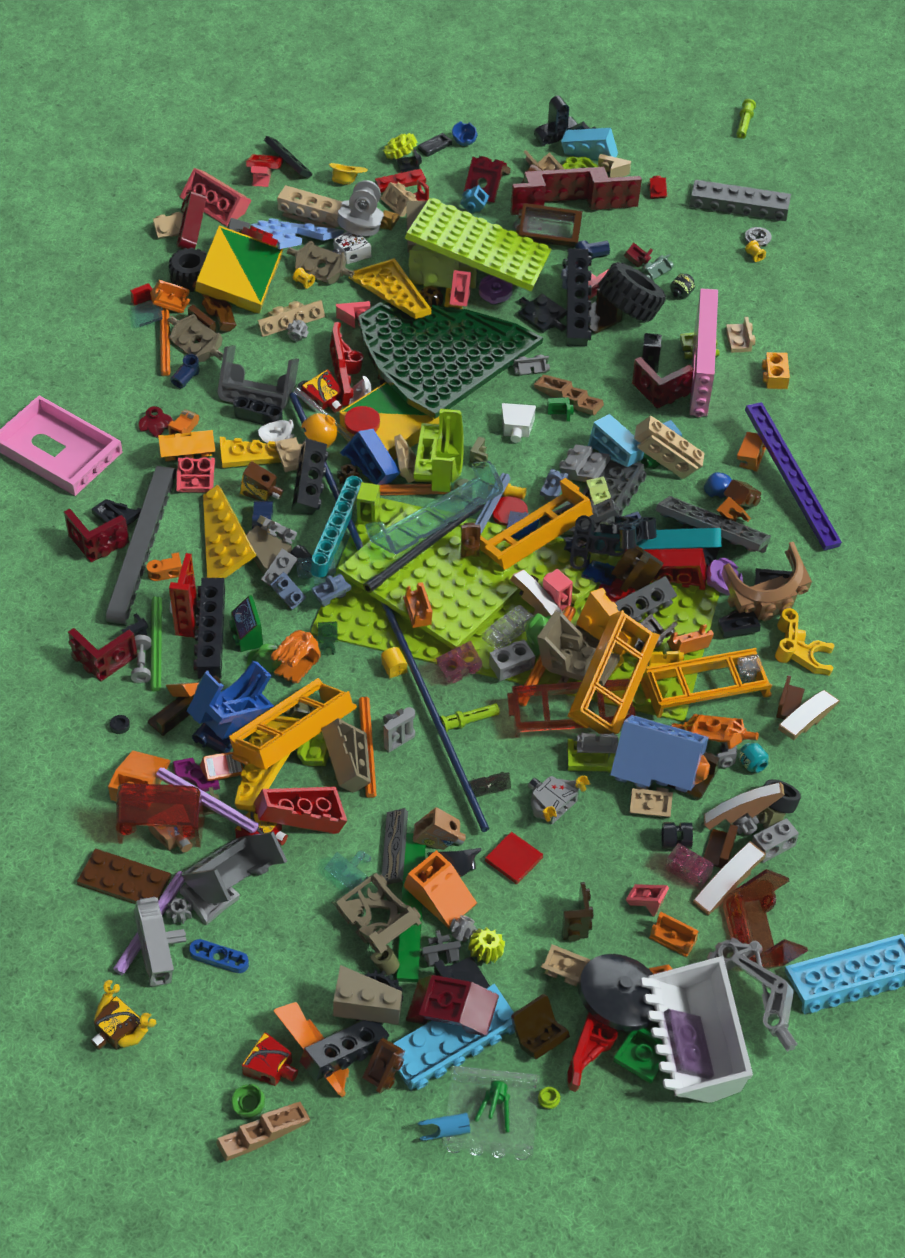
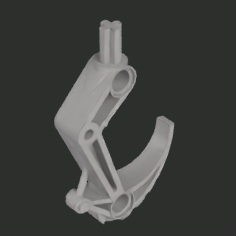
[707,938,798,1052]

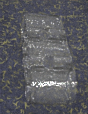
[482,605,534,650]

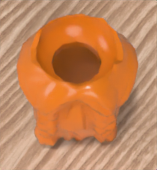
[270,630,321,684]

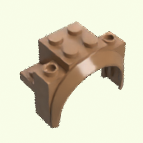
[721,542,812,621]

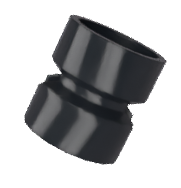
[661,822,693,849]

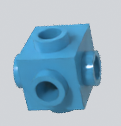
[460,185,489,214]

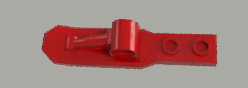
[329,322,363,406]
[567,1012,618,1092]

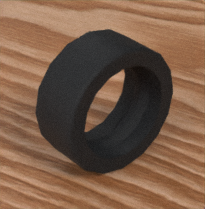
[764,779,801,813]

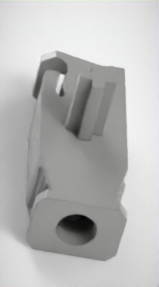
[134,897,186,987]

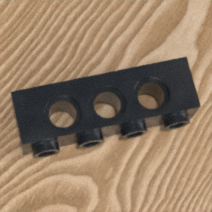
[291,438,328,515]
[300,1020,389,1081]

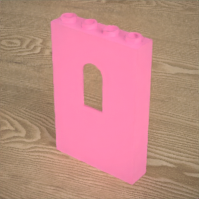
[690,288,718,417]
[0,395,123,496]

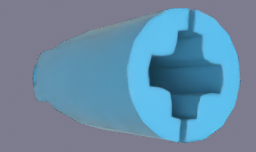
[417,1113,470,1140]

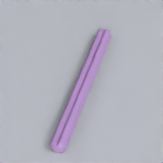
[156,768,259,833]
[114,871,185,975]

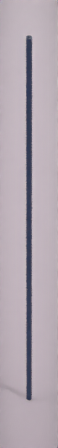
[289,392,489,832]

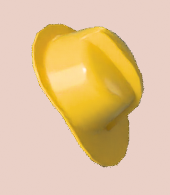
[329,163,368,185]

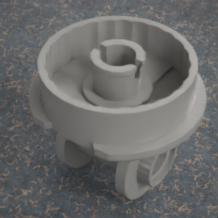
[337,180,384,236]

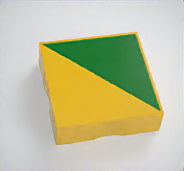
[195,225,283,314]
[339,382,439,460]

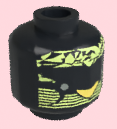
[670,274,695,299]

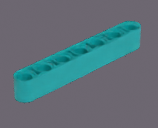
[311,476,362,578]
[594,528,722,551]

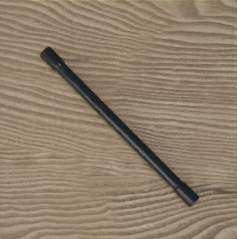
[363,498,485,593]

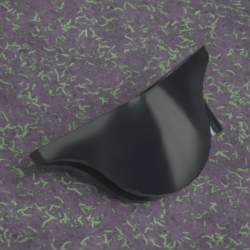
[427,848,481,877]

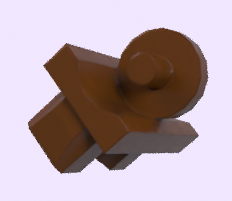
[460,522,481,558]

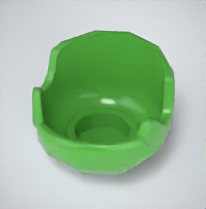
[232,1084,265,1118]

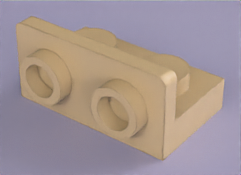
[380,182,418,217]
[726,317,755,353]
[630,786,673,818]

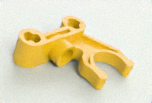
[775,608,834,676]

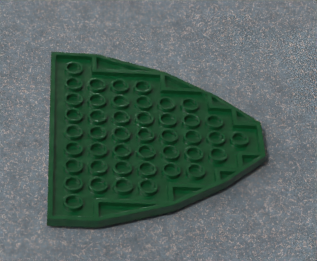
[358,302,543,419]

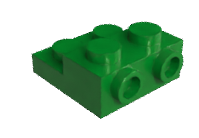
[613,1028,667,1084]

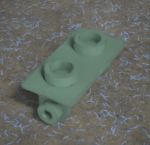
[641,254,674,280]

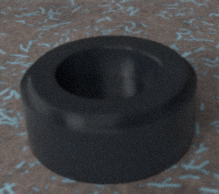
[110,715,130,734]

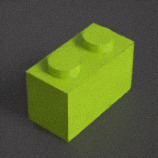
[357,482,380,526]

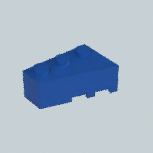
[340,429,401,485]

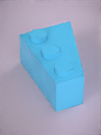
[561,128,618,161]
[588,414,644,467]

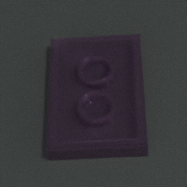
[664,1009,714,1079]

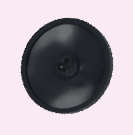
[578,954,656,1031]

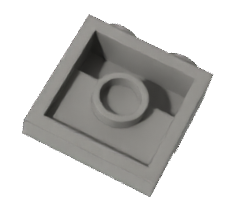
[559,444,611,482]

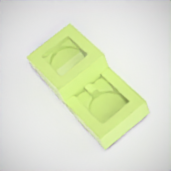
[586,476,611,505]

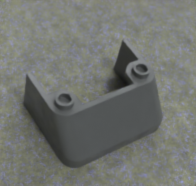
[218,345,299,410]
[181,832,287,905]

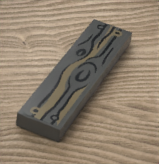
[382,808,408,885]

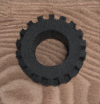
[168,248,207,292]

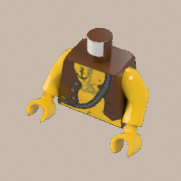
[91,980,156,1050]

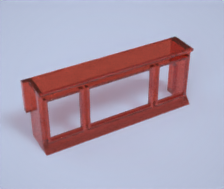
[507,679,636,738]

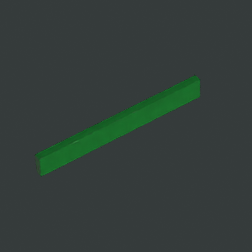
[397,833,426,983]

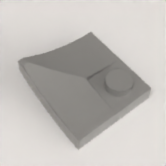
[180,884,240,925]

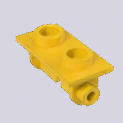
[645,650,684,670]

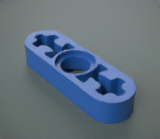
[190,939,249,973]

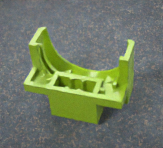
[409,244,478,288]
[414,409,464,492]

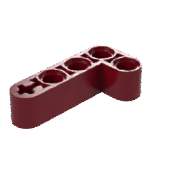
[176,191,207,249]

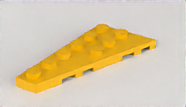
[349,258,432,319]
[203,485,257,579]
[235,715,300,812]

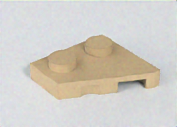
[394,434,416,483]

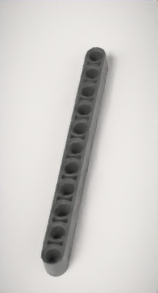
[106,466,176,625]

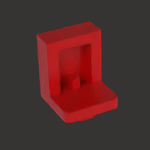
[648,176,667,198]
[130,283,155,306]

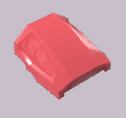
[176,457,215,493]

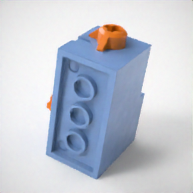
[610,715,710,792]

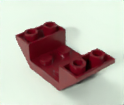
[406,975,499,1037]

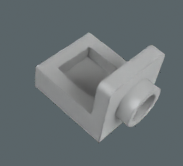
[716,742,737,768]

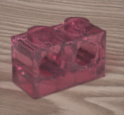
[436,641,483,683]
[665,843,714,891]

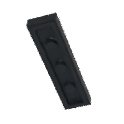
[264,136,312,178]

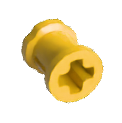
[745,240,766,262]
[293,268,315,289]

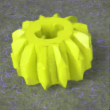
[468,927,505,964]

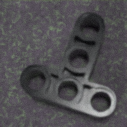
[534,95,578,146]
[570,515,627,571]

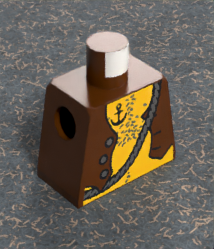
[240,461,284,501]

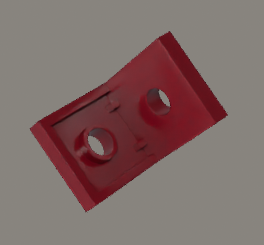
[463,155,511,203]
[632,357,694,409]
[64,509,129,562]
[68,628,137,681]

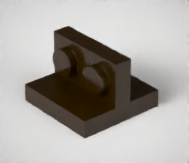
[611,546,664,592]

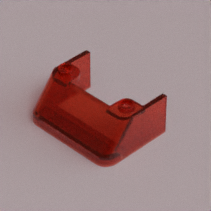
[115,783,204,847]
[723,869,808,968]

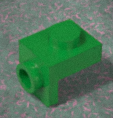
[547,397,574,422]

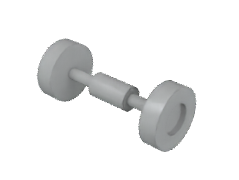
[131,635,151,683]

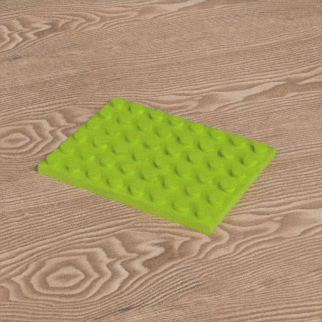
[405,198,552,292]
[338,505,521,651]

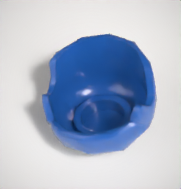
[452,121,478,146]
[704,472,732,499]

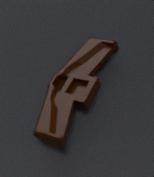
[192,281,236,331]

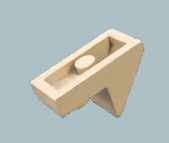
[598,154,631,178]

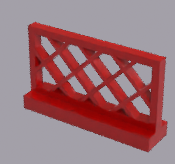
[169,553,197,638]

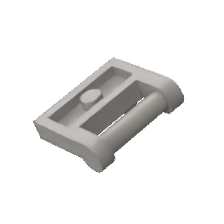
[384,707,415,752]

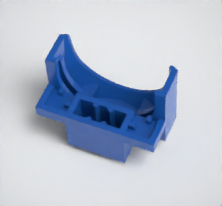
[187,661,274,740]

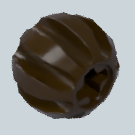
[419,286,443,308]

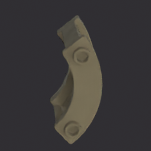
[332,873,422,954]

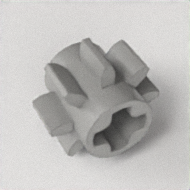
[287,320,309,341]
[732,813,759,835]
[166,897,193,924]
[450,915,477,942]

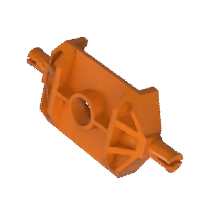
[672,714,759,749]

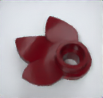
[139,406,174,438]

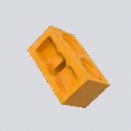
[762,352,790,389]

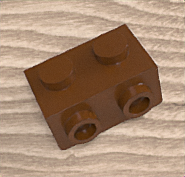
[362,1038,405,1093]

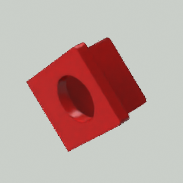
[413,178,429,203]

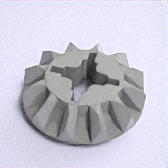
[745,227,772,248]

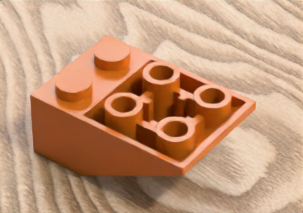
[108,751,170,810]
[403,850,477,928]

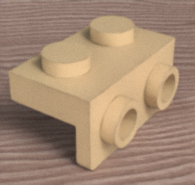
[153,212,183,239]
[275,437,302,472]
[541,944,590,986]

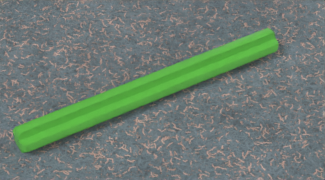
[150,596,162,691]

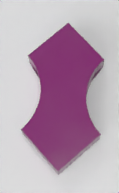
[173,758,220,792]

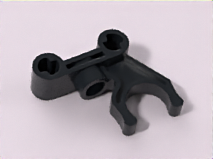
[600,516,657,549]

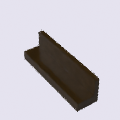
[148,676,222,736]

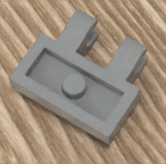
[257,515,297,545]

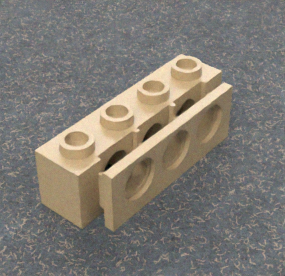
[277,185,342,229]
[634,416,704,479]

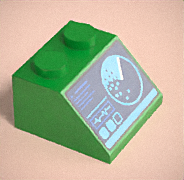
[229,595,263,652]

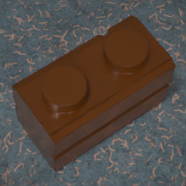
[724,479,761,508]

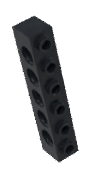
[566,249,592,346]
[193,578,225,679]

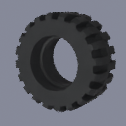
[599,262,666,322]

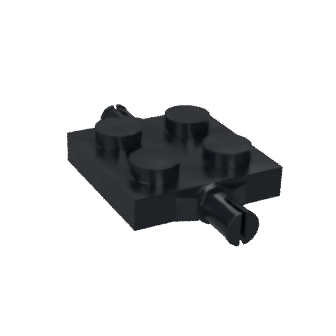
[519,294,567,333]

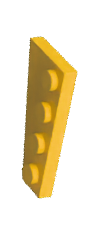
[219,437,281,468]

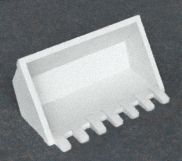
[640,956,753,1103]

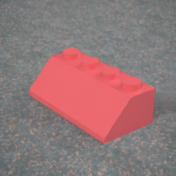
[180,168,252,226]

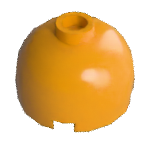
[301,413,338,449]

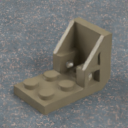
[537,611,620,686]

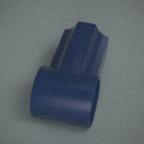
[575,240,610,259]
[170,354,200,389]
[192,723,232,753]

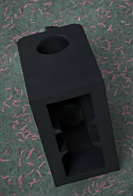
[642,333,662,373]

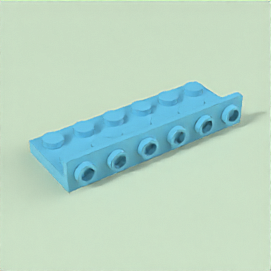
[785,934,905,1014]
[393,984,515,1091]

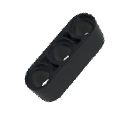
[233,396,283,425]

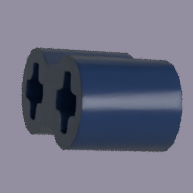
[252,501,273,529]

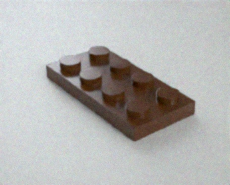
[77,848,171,904]

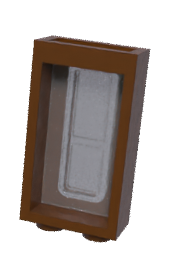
[516,203,582,247]

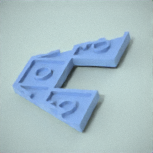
[251,218,344,249]

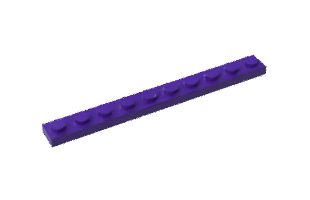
[745,402,842,550]

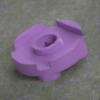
[479,275,512,304]
[706,558,743,596]

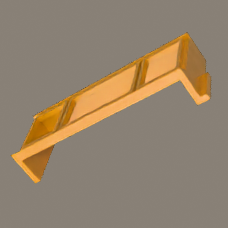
[480,478,593,570]
[567,610,660,735]
[640,648,772,718]
[229,678,357,770]

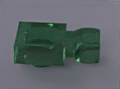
[318,621,338,655]

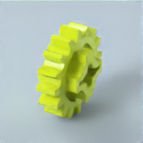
[383,133,418,160]

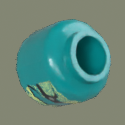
[739,743,769,773]

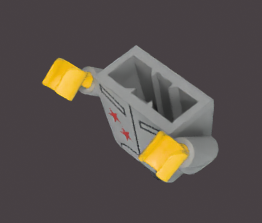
[528,775,590,824]

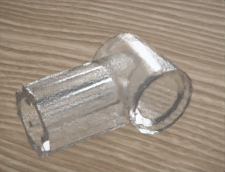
[737,654,762,684]

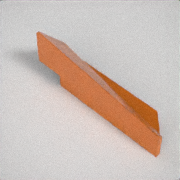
[273,1002,349,1097]

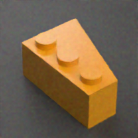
[158,430,215,461]
[576,588,638,655]

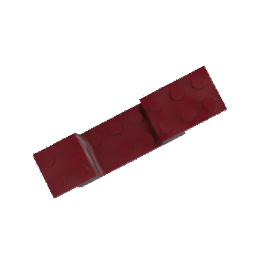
[510,167,642,215]

